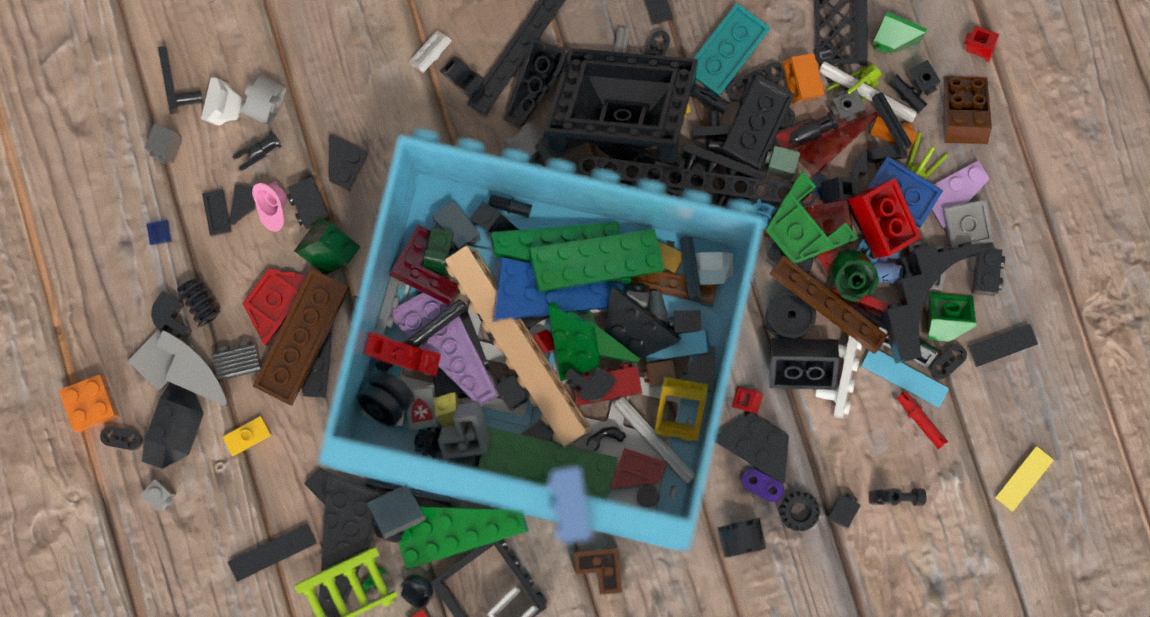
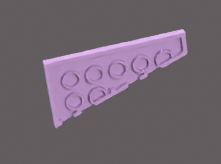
[392,293,499,406]

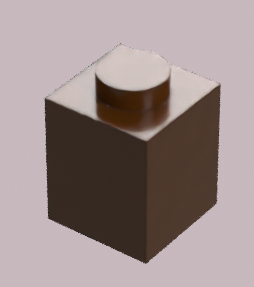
[643,360,676,387]

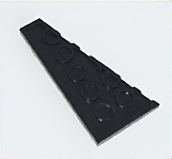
[318,473,382,617]

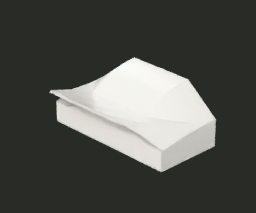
[201,78,242,125]
[695,252,733,285]

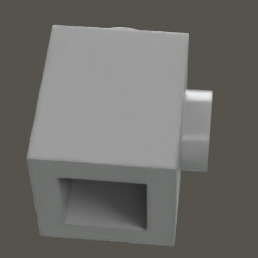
[140,479,176,511]

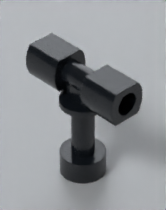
[869,488,927,506]

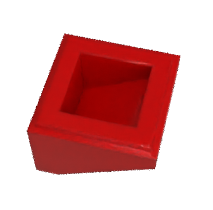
[534,329,555,355]
[732,386,763,415]

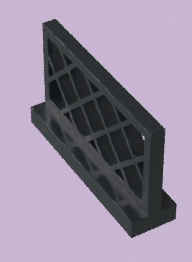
[815,0,868,66]

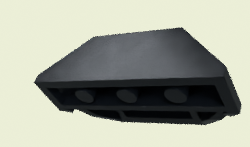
[142,382,204,469]

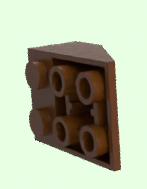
[943,76,992,144]

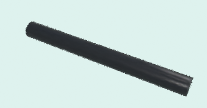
[365,477,453,506]

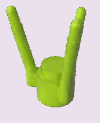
[827,63,882,102]
[906,132,948,180]

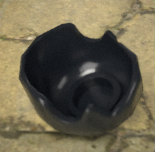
[400,574,433,608]

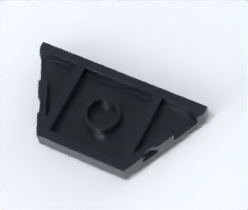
[604,286,682,359]
[714,413,789,485]

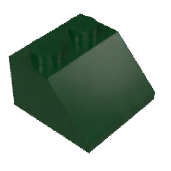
[294,216,361,275]

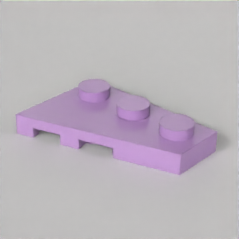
[931,160,989,230]

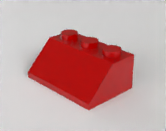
[848,178,921,258]

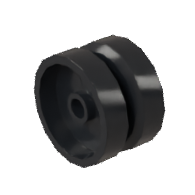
[765,290,816,339]
[357,370,415,427]

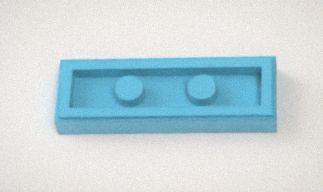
[646,330,711,362]

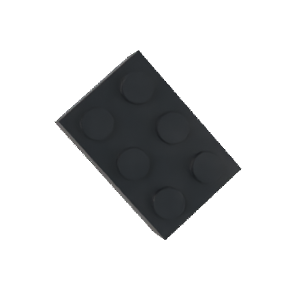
[769,338,839,390]

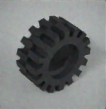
[779,491,821,531]

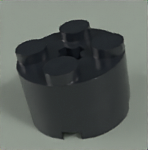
[717,518,766,558]

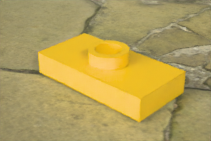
[222,416,272,457]

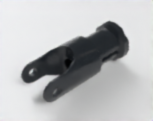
[789,111,838,145]
[232,130,282,171]

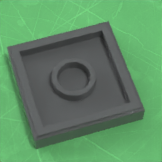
[367,484,425,539]

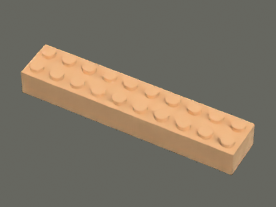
[445,245,593,447]

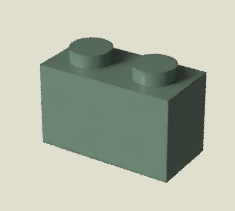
[764,146,800,181]

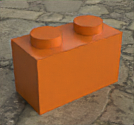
[782,53,825,104]

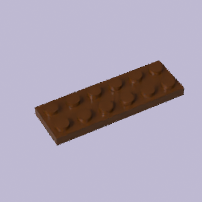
[253,268,350,406]

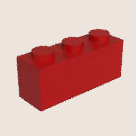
[574,363,642,406]

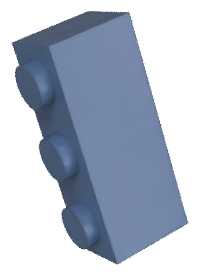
[548,467,592,543]

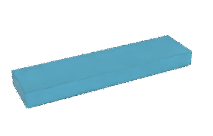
[861,350,949,408]

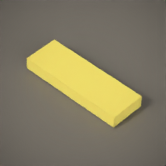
[994,446,1054,511]

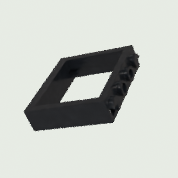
[430,539,548,617]

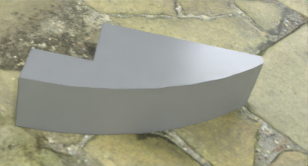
[156,331,229,407]

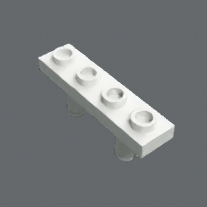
[816,335,862,419]

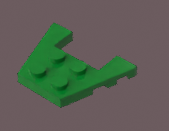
[765,171,858,264]

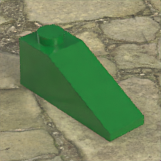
[587,318,640,364]

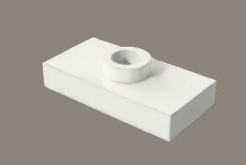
[409,30,452,73]

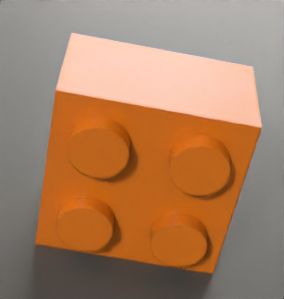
[58,374,120,433]

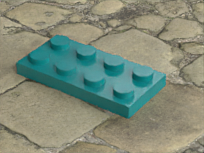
[694,3,771,97]

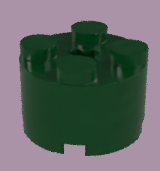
[829,250,879,301]

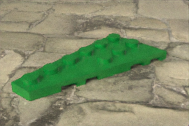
[490,222,631,284]
[398,507,529,570]

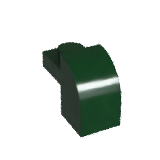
[424,228,454,276]

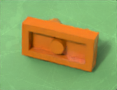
[870,115,918,151]

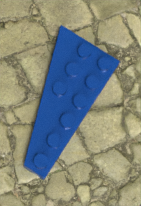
[492,257,627,322]

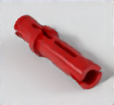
[895,390,948,450]

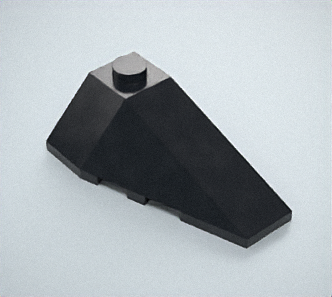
[504,37,569,126]

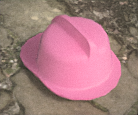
[252,182,287,232]

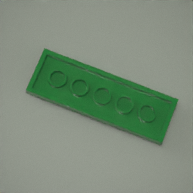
[528,229,665,293]
[478,427,617,500]

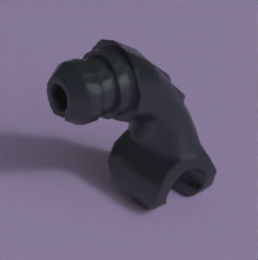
[586,426,626,451]

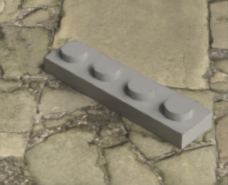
[375,266,404,338]

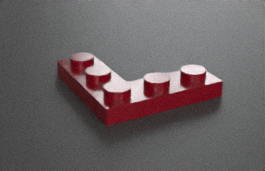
[389,225,458,305]

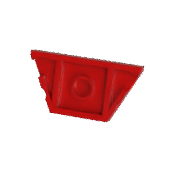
[242,269,307,346]

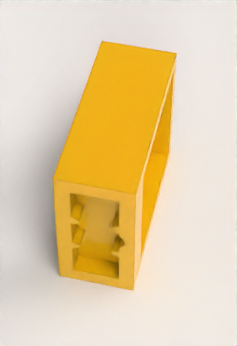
[654,377,708,441]

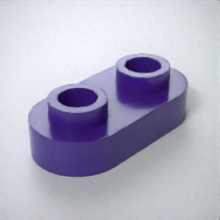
[741,469,784,502]

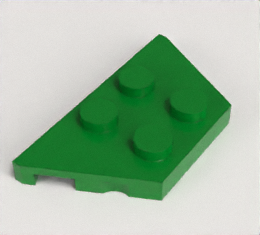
[548,302,600,381]

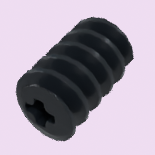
[177,279,221,328]

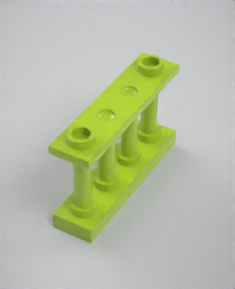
[294,546,398,617]

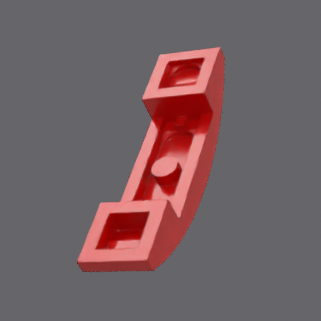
[363,332,441,376]

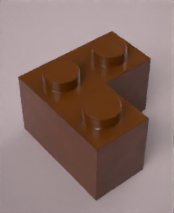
[574,548,622,595]

